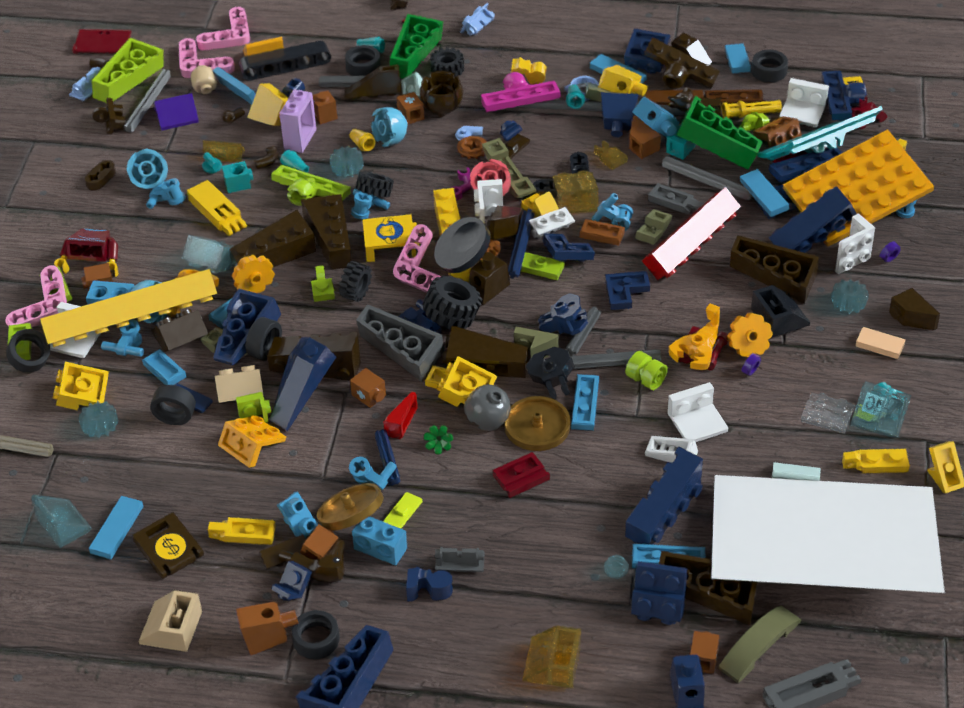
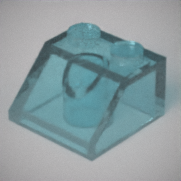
[182,235,233,274]

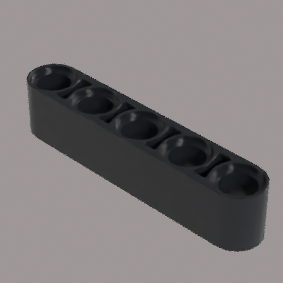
[239,41,332,81]

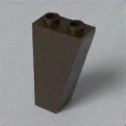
[443,326,528,378]

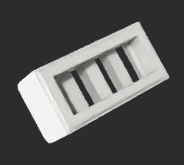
[645,436,698,463]

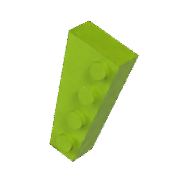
[92,38,164,102]

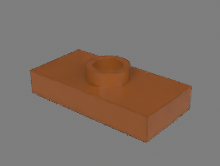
[579,219,625,246]

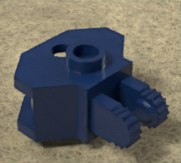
[538,293,588,335]

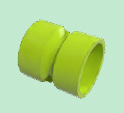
[625,351,668,390]

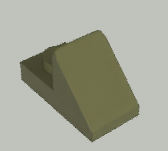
[514,327,558,359]

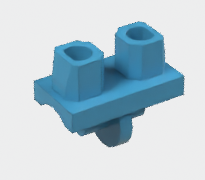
[277,492,318,537]

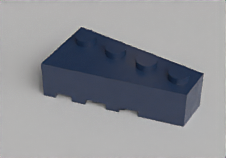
[769,186,857,253]
[625,446,703,545]
[296,625,394,708]

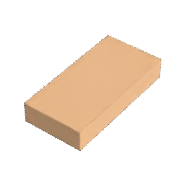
[856,327,906,359]

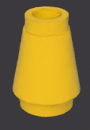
[349,129,376,151]

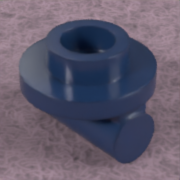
[500,120,522,142]

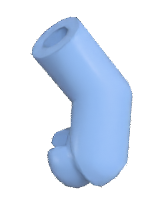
[455,126,483,141]

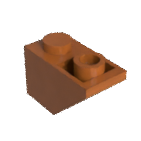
[629,115,661,159]

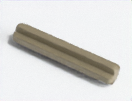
[0,435,54,457]

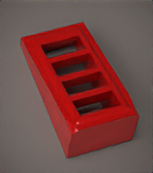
[383,392,418,440]

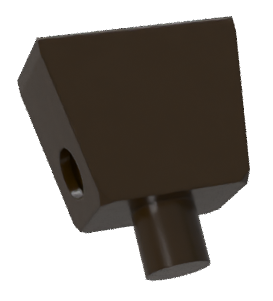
[469,252,511,306]

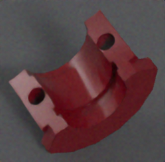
[851,97,888,129]

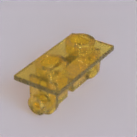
[203,140,245,162]

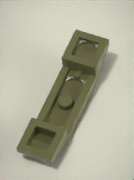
[482,138,536,198]
[718,606,801,683]

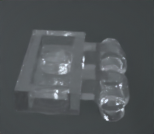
[801,392,855,434]

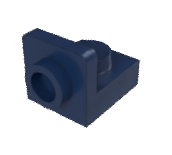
[271,561,312,601]

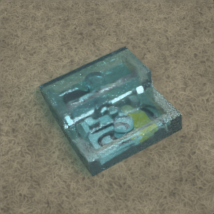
[850,381,911,438]

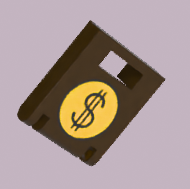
[132,512,204,579]

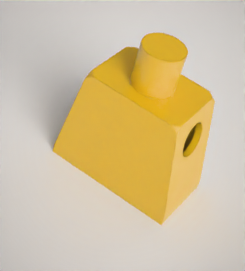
[598,65,647,96]
[248,83,289,126]

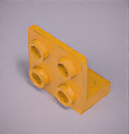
[218,415,286,468]

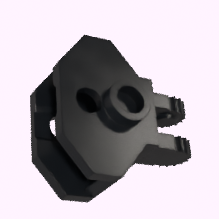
[526,347,575,400]

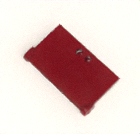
[72,29,132,54]

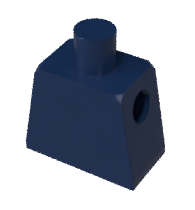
[601,92,638,137]
[670,654,705,708]

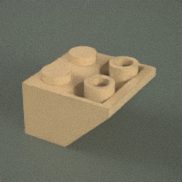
[215,365,264,403]
[139,590,202,652]

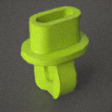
[739,112,769,131]

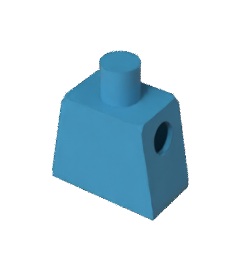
[633,96,679,137]

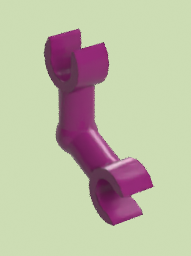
[451,167,472,200]

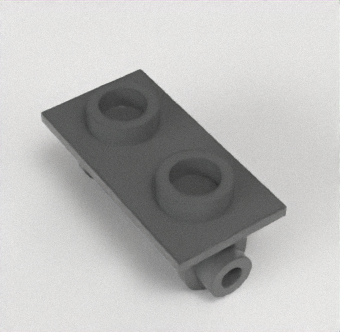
[435,547,485,572]

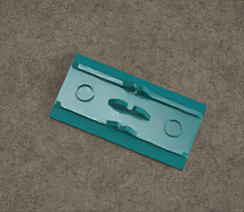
[757,106,883,161]

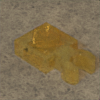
[594,141,628,170]

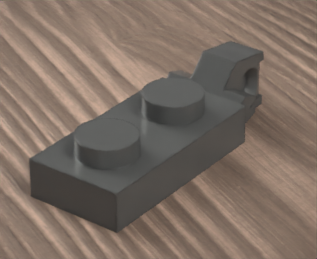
[648,183,704,215]

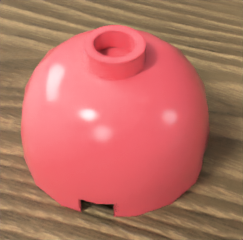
[470,159,511,196]

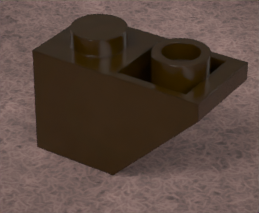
[487,206,521,240]

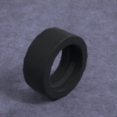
[345,45,381,76]
[751,49,788,83]
[245,317,282,361]
[6,329,50,373]
[150,385,196,425]
[291,610,340,659]

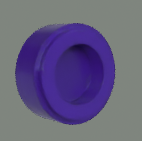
[880,241,901,262]
[741,353,761,376]

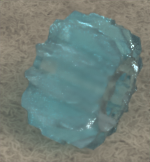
[330,146,364,178]
[831,279,869,314]
[79,401,118,438]

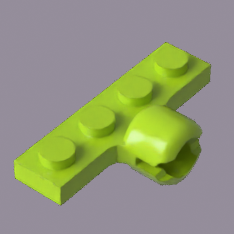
[271,165,351,206]

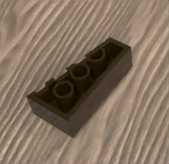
[301,194,352,270]
[229,210,316,270]
[730,235,819,304]
[267,332,361,380]
[659,551,758,625]

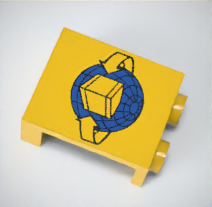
[362,214,420,262]

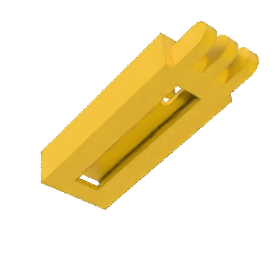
[186,180,247,236]

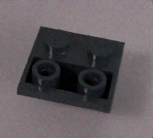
[751,285,810,338]

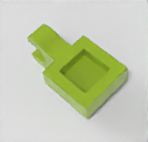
[311,265,335,302]

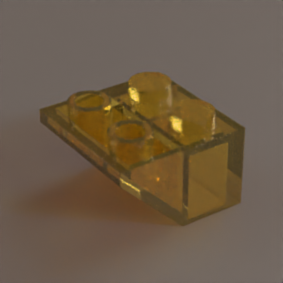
[523,625,581,688]

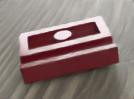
[493,452,550,498]

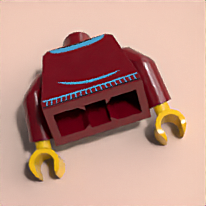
[54,229,119,277]

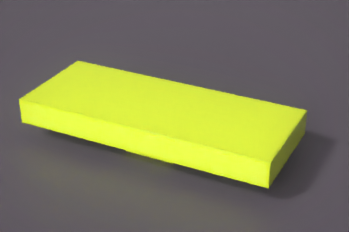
[383,492,422,529]

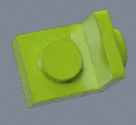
[235,392,271,422]

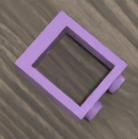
[279,89,316,153]

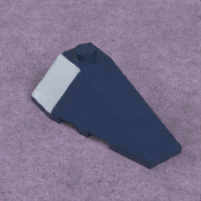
[269,337,336,431]

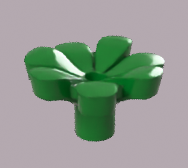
[423,425,453,455]

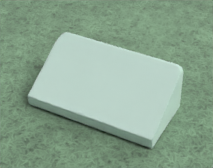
[401,72,423,100]
[772,462,820,481]

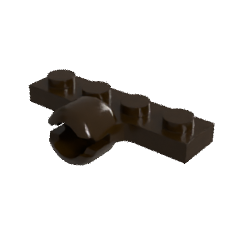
[644,37,720,89]

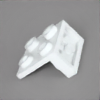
[779,78,829,127]
[474,179,503,224]
[835,213,875,274]
[50,302,101,358]
[668,382,728,442]

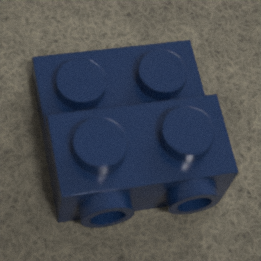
[624,28,670,74]
[631,561,687,625]

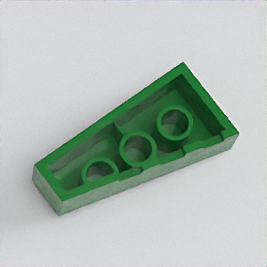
[389,14,443,79]
[677,95,762,170]

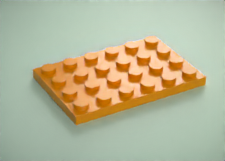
[783,129,934,247]

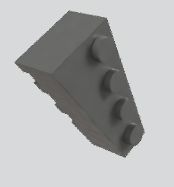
[356,305,444,382]

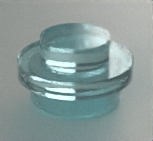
[604,555,628,578]

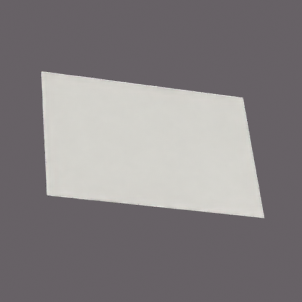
[712,475,945,593]

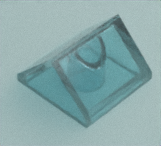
[31,495,92,548]

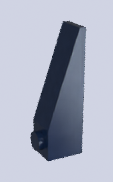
[213,289,282,365]

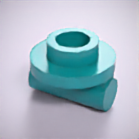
[202,152,222,174]

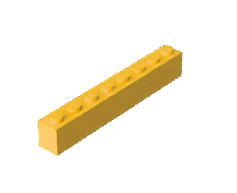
[39,269,217,347]

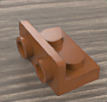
[753,116,802,148]

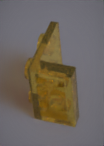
[553,171,599,213]

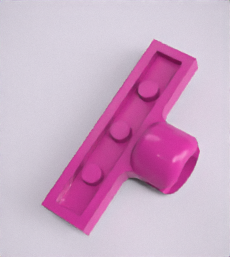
[481,72,560,112]

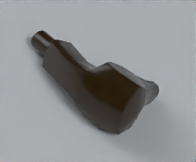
[279,540,345,582]

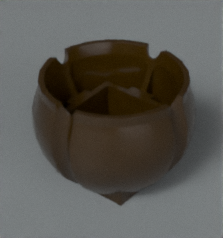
[419,71,463,118]

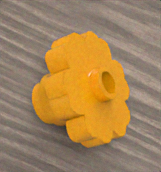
[232,255,275,293]
[727,312,773,357]

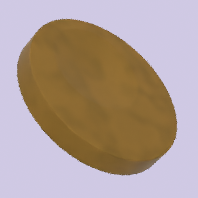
[504,396,570,451]
[317,483,383,531]

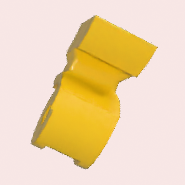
[511,57,547,85]

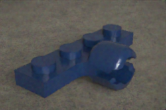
[821,71,867,121]
[768,148,842,182]

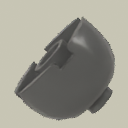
[464,384,511,431]

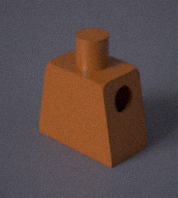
[236,602,299,655]

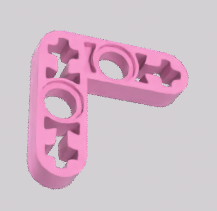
[196,7,250,50]
[179,38,235,78]
[393,224,441,292]
[5,265,67,327]

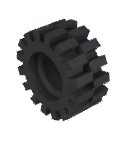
[430,47,464,77]
[355,171,394,198]
[339,261,372,302]

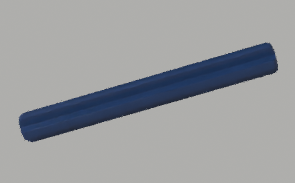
[508,209,534,279]

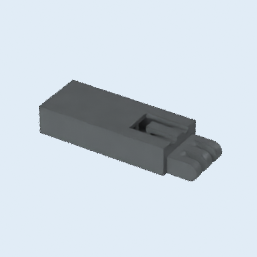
[763,659,862,708]

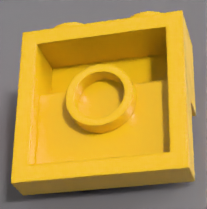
[436,356,497,407]
[52,362,109,410]

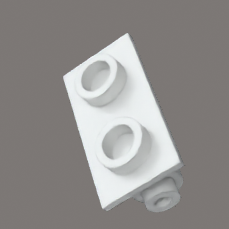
[529,207,575,238]

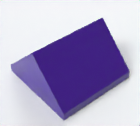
[154,93,199,131]

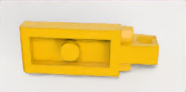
[842,449,910,473]
[208,517,276,545]

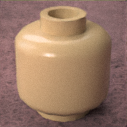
[190,65,217,94]

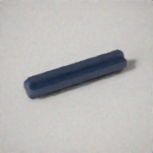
[375,429,400,486]

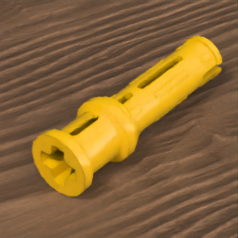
[721,100,782,118]

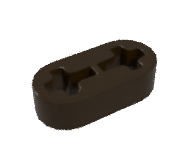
[85,160,116,191]

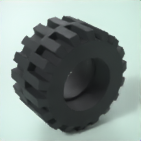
[422,276,482,329]

